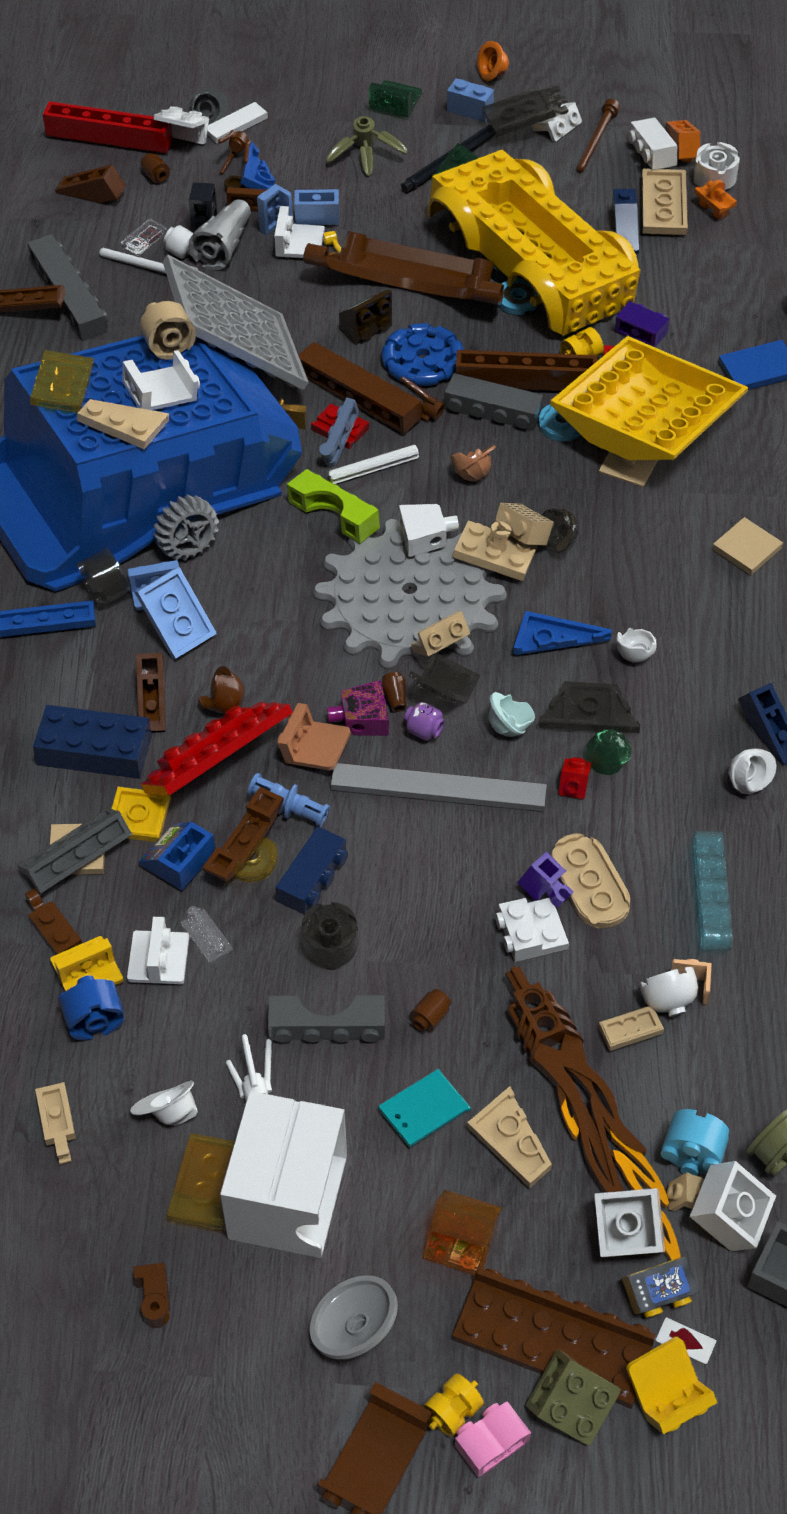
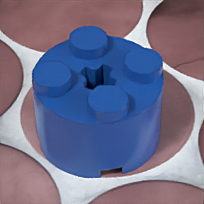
[58,976,124,1040]

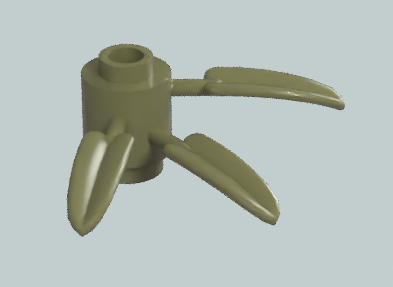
[326,116,407,177]

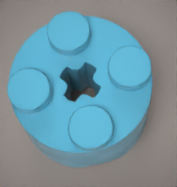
[660,1109,729,1176]

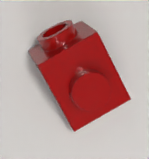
[559,757,592,799]

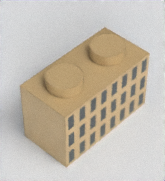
[494,503,554,545]

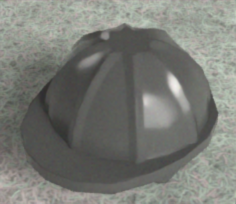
[187,89,229,125]

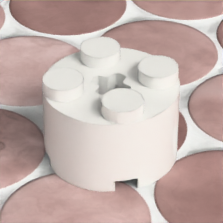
[694,142,740,190]

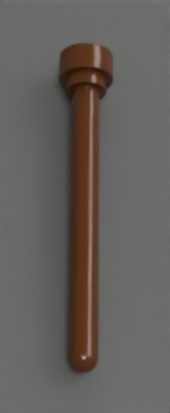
[577,99,620,172]

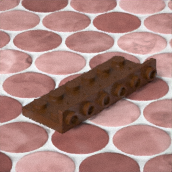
[452,1268,656,1409]

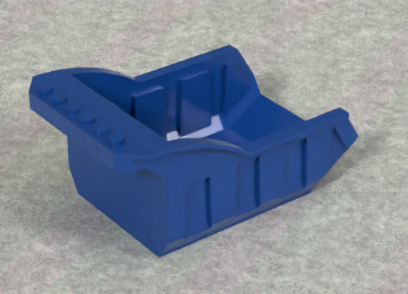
[0,335,302,591]

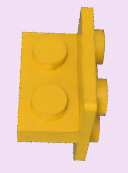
[50,936,123,992]

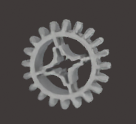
[153,494,219,561]

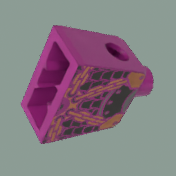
[327,680,389,736]

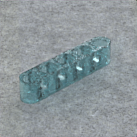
[693,831,733,950]

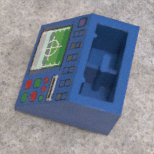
[138,822,215,890]

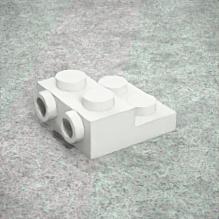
[495,898,569,962]

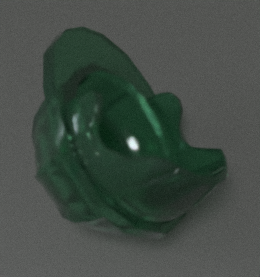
[586,729,632,775]

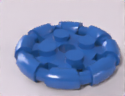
[381,323,464,387]

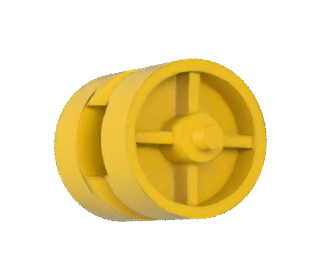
[560,327,604,356]
[423,1373,484,1437]

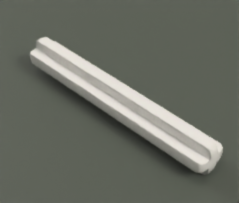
[328,445,419,484]

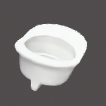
[130,1081,198,1125]

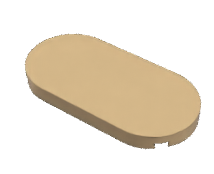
[552,834,630,928]

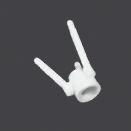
[226,1034,272,1102]

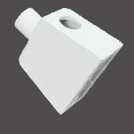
[399,504,459,557]

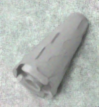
[188,199,251,270]

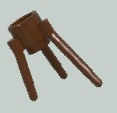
[218,130,251,175]
[400,377,445,422]

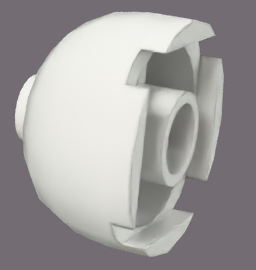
[639,967,698,1017]

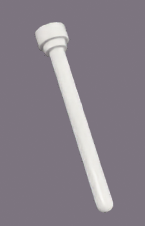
[99,248,198,274]

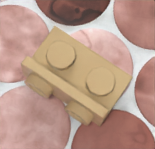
[411,611,471,656]

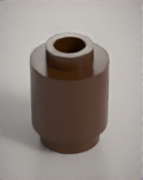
[141,153,170,183]
[410,989,451,1032]

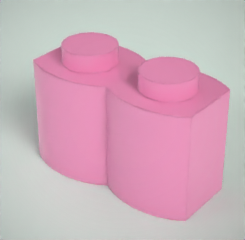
[455,1401,531,1478]

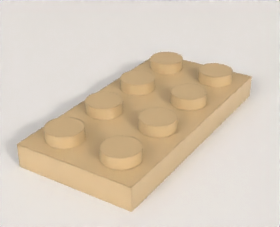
[642,169,688,235]

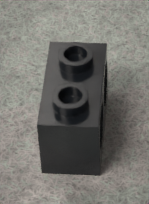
[189,182,218,233]

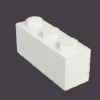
[628,118,677,170]

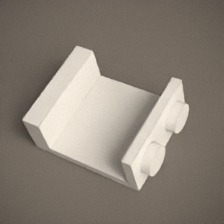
[122,350,200,410]

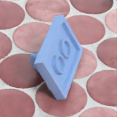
[134,567,217,659]

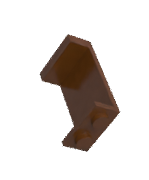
[318,1382,432,1514]

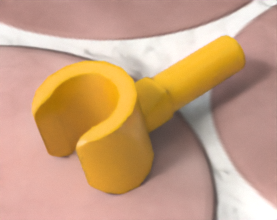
[323,231,341,252]

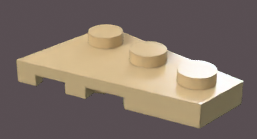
[77,399,169,449]
[467,1086,552,1188]

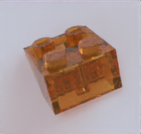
[423,1190,502,1275]

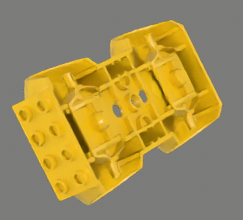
[427,149,641,336]

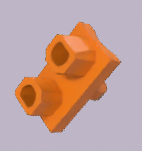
[694,180,737,220]

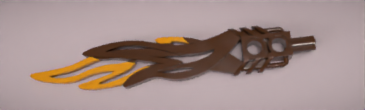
[505,966,681,1261]

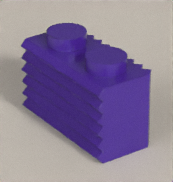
[615,301,670,347]

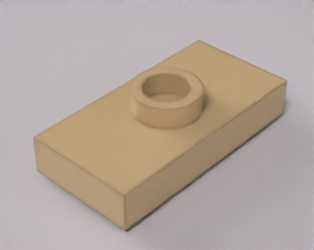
[599,1006,664,1051]

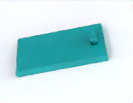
[378,1069,471,1148]

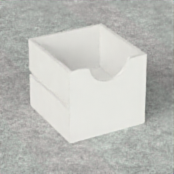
[220,1091,347,1258]

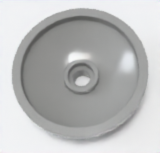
[310,1275,398,1359]

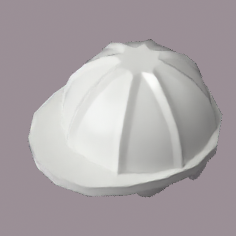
[728,749,777,795]

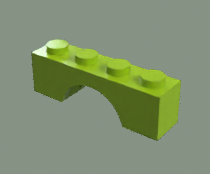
[287,469,380,543]

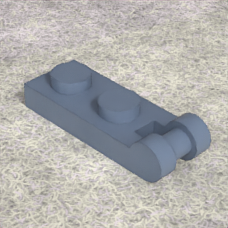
[319,398,359,467]

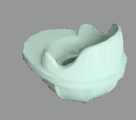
[488,692,535,737]

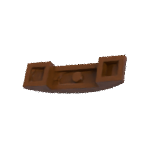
[202,787,284,882]

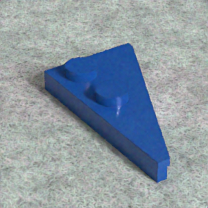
[240,142,276,190]
[513,611,612,655]

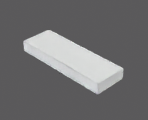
[207,102,268,144]

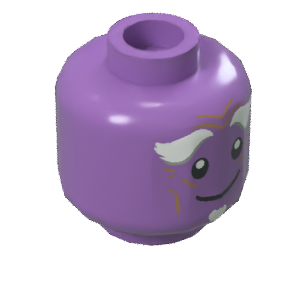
[404,702,445,741]

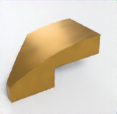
[278,399,307,429]

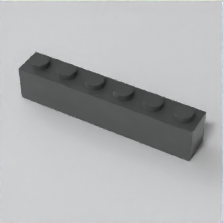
[27,234,109,341]

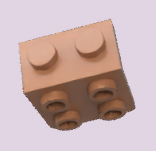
[278,703,351,770]

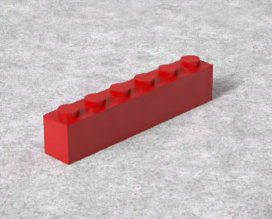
[42,101,173,153]

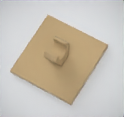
[599,452,658,487]

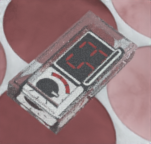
[121,218,167,256]

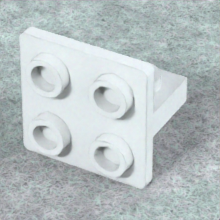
[127,917,189,984]

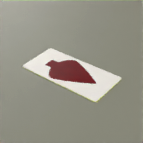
[656,1318,716,1364]

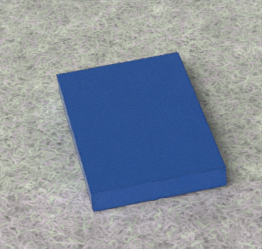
[718,340,787,390]

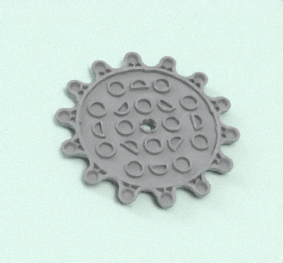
[313,519,507,669]

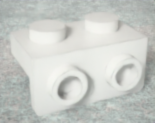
[531,101,582,141]

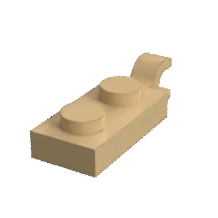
[35,1082,76,1165]

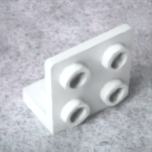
[154,106,209,144]
[274,206,325,258]

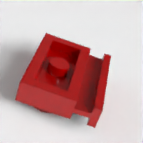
[311,403,369,450]

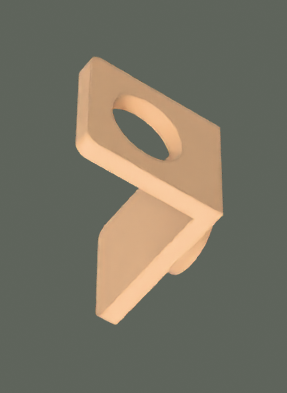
[671,959,712,1005]

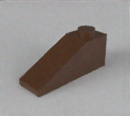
[55,165,126,203]
[136,653,166,732]

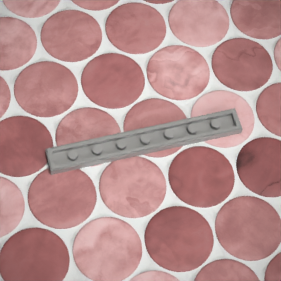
[331,763,547,811]

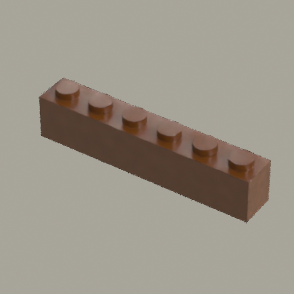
[298,342,422,434]
[456,350,598,391]

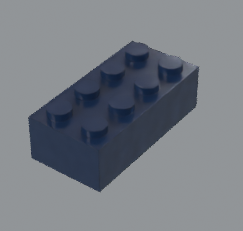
[33,705,152,779]

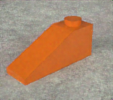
[666,120,700,162]

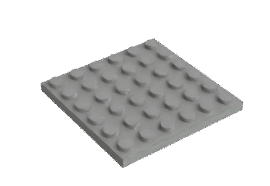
[163,254,309,390]

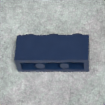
[275,826,348,915]

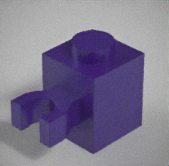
[517,852,574,908]

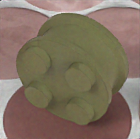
[747,1109,787,1177]

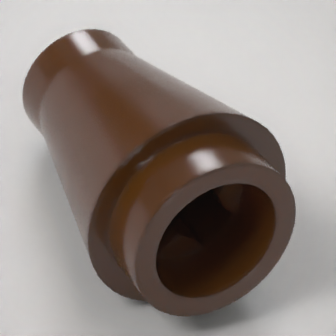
[381,672,407,712]

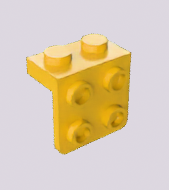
[626,1337,718,1435]

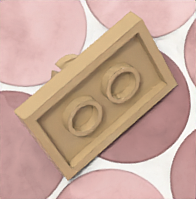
[452,520,538,581]

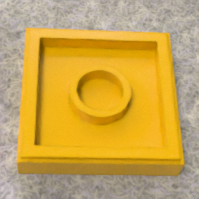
[112,787,171,842]

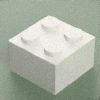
[690,1161,776,1251]
[595,1188,665,1257]

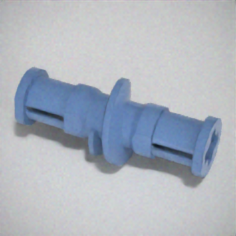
[247,773,330,828]

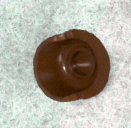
[198,666,245,714]

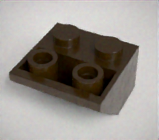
[339,289,392,345]

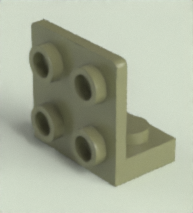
[526,1349,621,1446]

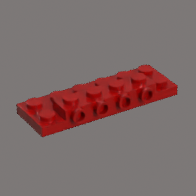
[141,701,293,796]

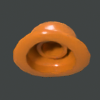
[477,41,509,82]

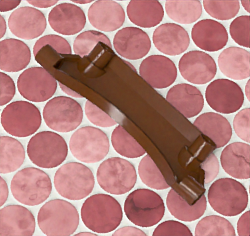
[303,231,504,305]

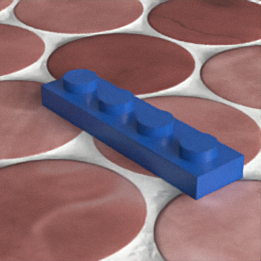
[0,600,96,637]

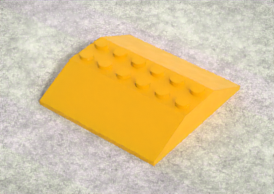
[550,336,748,460]

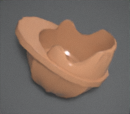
[450,445,495,481]

